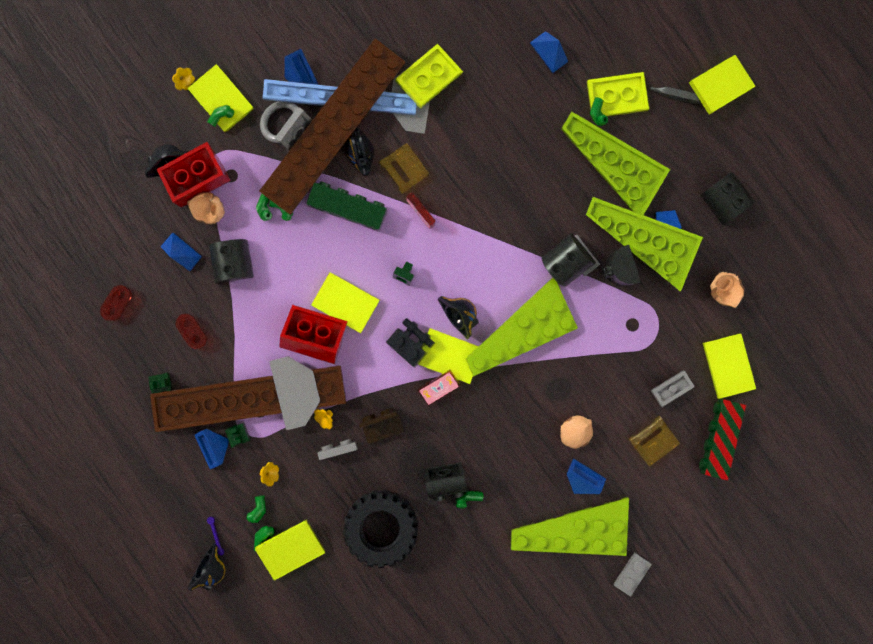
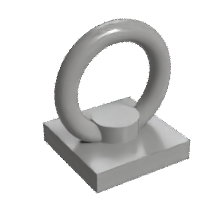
[260,101,312,151]

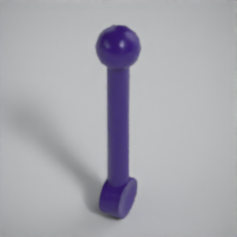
[207,516,224,556]

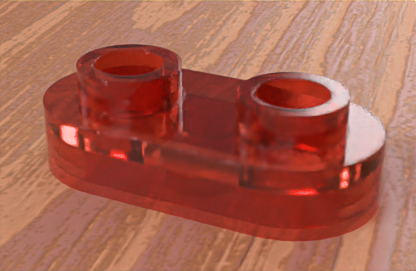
[100,285,132,321]
[175,314,207,349]

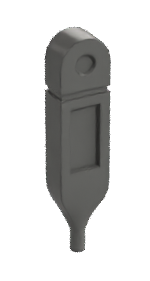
[650,87,701,104]

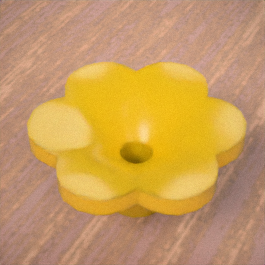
[172,67,195,90]
[314,409,333,429]
[260,462,279,487]

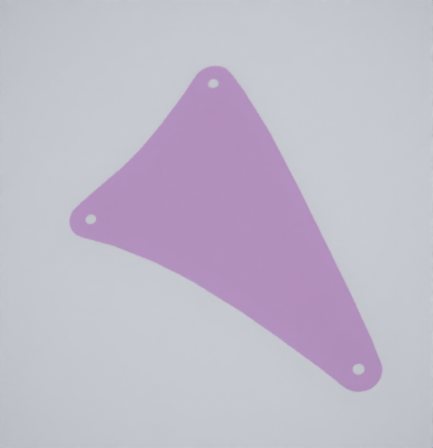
[209,150,659,438]

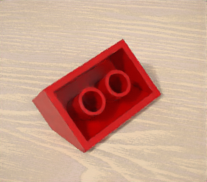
[157,142,231,208]
[279,305,347,364]

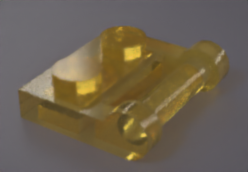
[379,143,429,194]
[629,416,680,467]

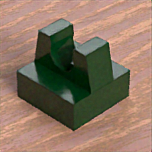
[393,261,414,286]
[148,373,173,394]
[225,423,251,448]

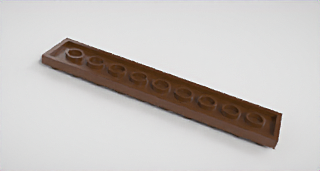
[259,38,406,215]
[150,365,347,432]

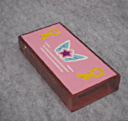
[406,192,436,229]
[418,369,461,406]

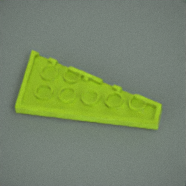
[561,112,670,215]
[586,197,703,292]
[466,277,578,376]
[511,497,629,556]

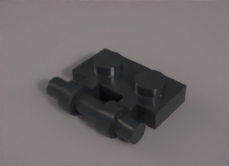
[386,318,435,368]

